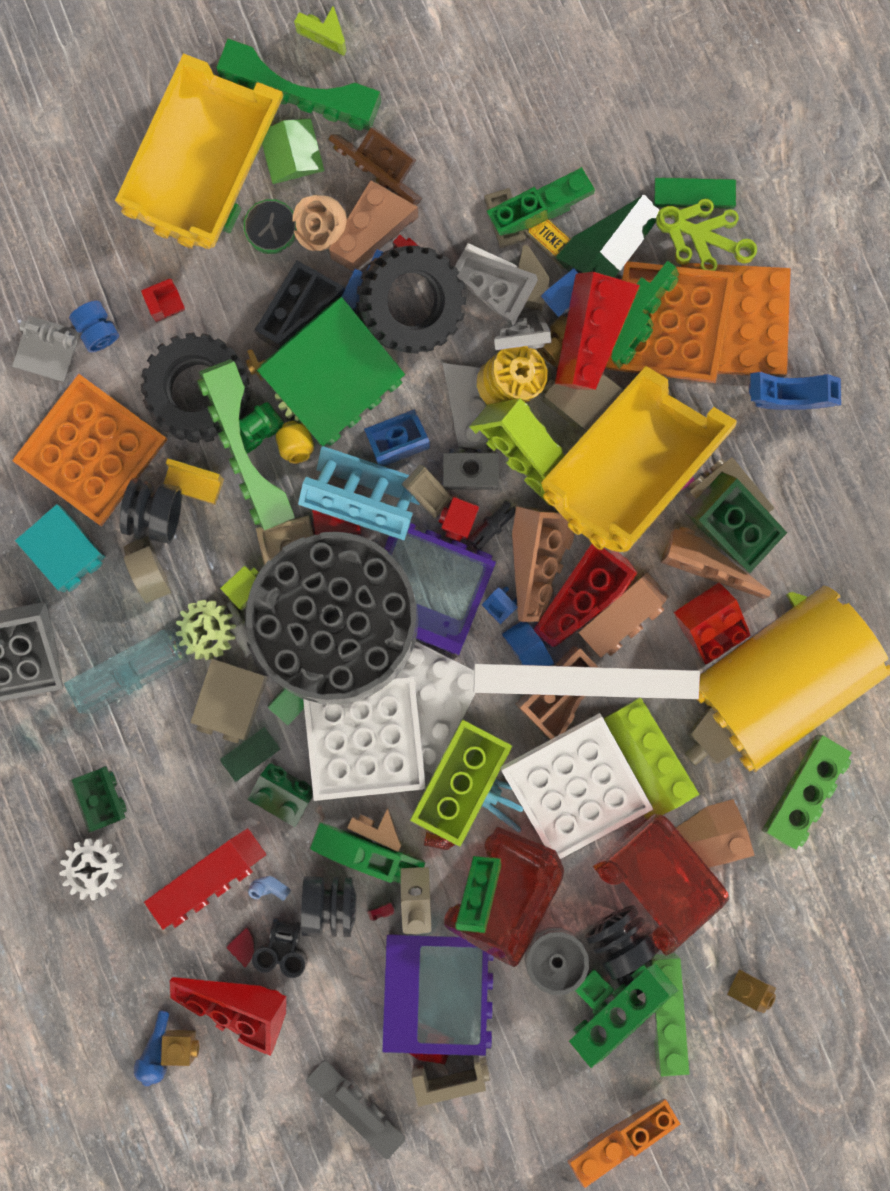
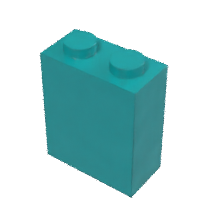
[15,504,106,593]

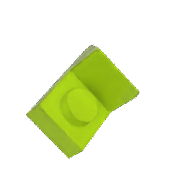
[294,6,346,56]

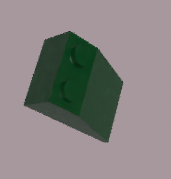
[684,472,788,574]

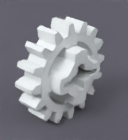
[59,838,123,900]

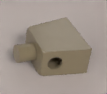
[684,706,737,766]
[401,867,432,934]

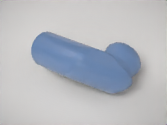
[248,876,291,901]

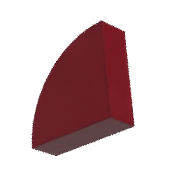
[367,900,396,921]
[226,927,255,968]

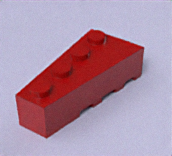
[555,272,640,390]
[144,828,267,930]

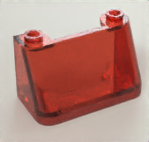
[592,814,729,956]
[444,826,564,967]

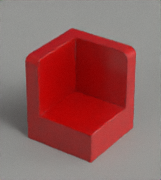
[141,278,185,322]

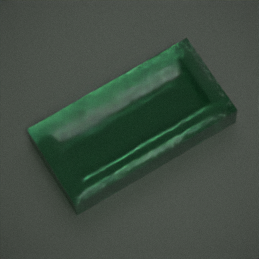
[220,727,281,782]

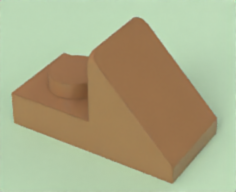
[347,808,402,852]

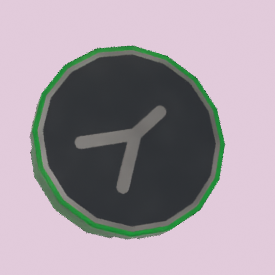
[244,199,297,254]

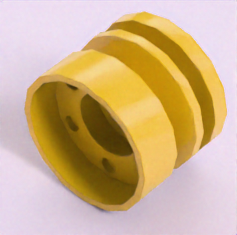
[477,346,548,405]

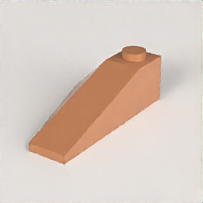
[512,506,574,622]
[660,527,771,599]
[634,799,755,883]

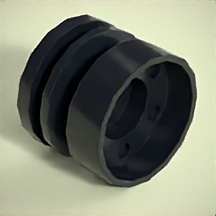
[120,478,182,544]
[301,876,357,937]
[585,905,661,979]

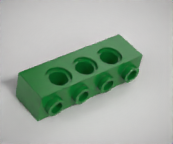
[569,963,679,1068]

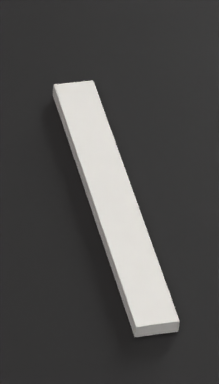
[473,664,700,699]

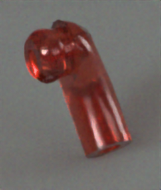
[423,832,456,850]

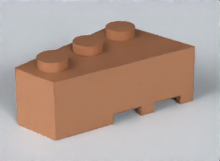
[329,180,419,272]
[579,572,669,658]
[515,646,598,740]

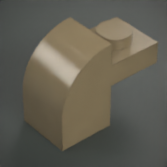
[123,536,171,604]

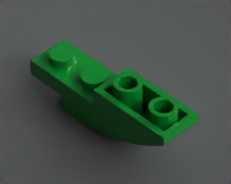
[486,167,595,236]
[612,261,679,369]
[309,822,426,889]

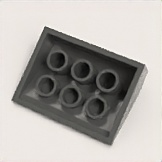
[0,602,64,701]

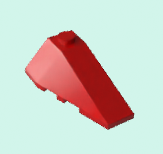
[533,544,638,647]
[169,977,286,1056]

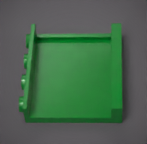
[255,297,406,446]

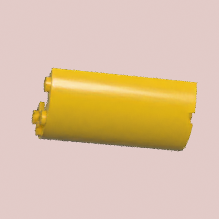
[115,53,283,249]
[541,366,737,552]
[696,586,890,772]

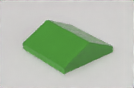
[262,119,324,184]

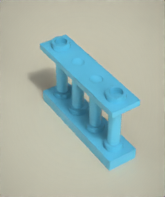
[298,446,420,540]

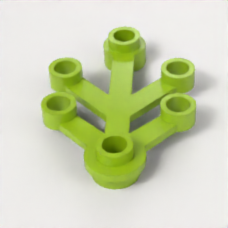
[656,199,757,271]

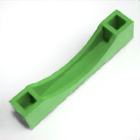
[197,359,295,531]

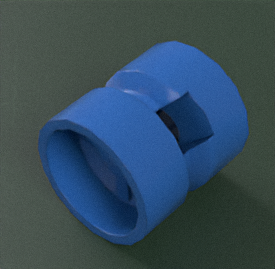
[69,300,119,353]

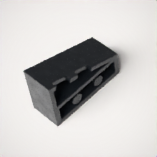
[255,260,345,349]

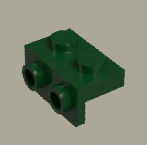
[247,763,313,827]
[69,766,127,833]

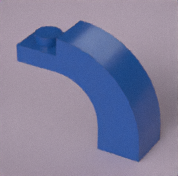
[749,372,842,410]

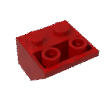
[673,582,751,665]

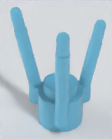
[482,779,523,833]

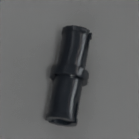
[467,500,516,551]

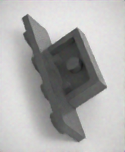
[306,1060,406,1159]

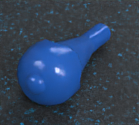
[133,1010,169,1086]

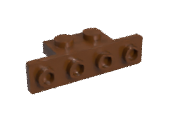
[328,127,423,204]

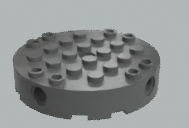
[246,532,418,705]

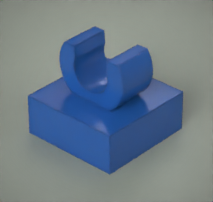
[482,587,518,624]

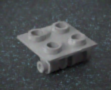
[12,316,80,382]

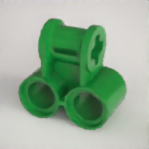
[239,402,284,454]

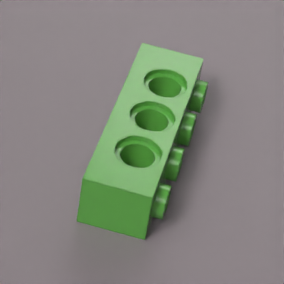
[761,735,852,850]

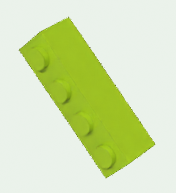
[603,697,700,822]
[410,719,512,847]

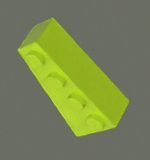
[469,398,565,505]

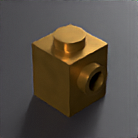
[161,1030,199,1066]

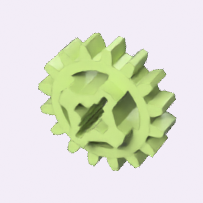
[176,600,236,660]

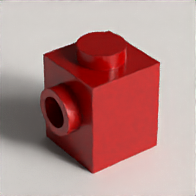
[439,497,479,542]

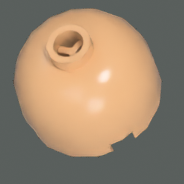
[293,195,347,251]

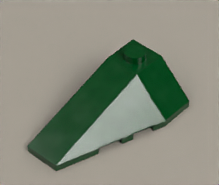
[554,195,660,278]

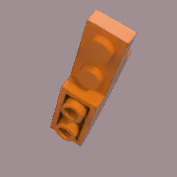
[567,1099,681,1188]

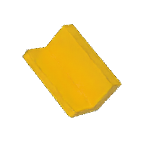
[163,458,224,505]

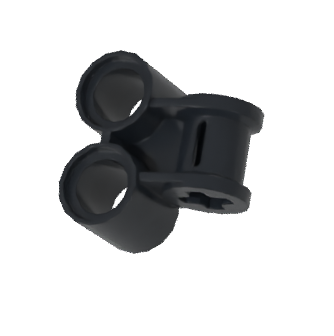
[252,917,308,978]

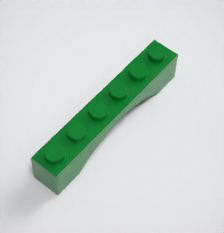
[216,39,381,131]

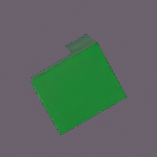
[574,968,614,1011]

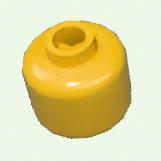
[276,421,314,464]

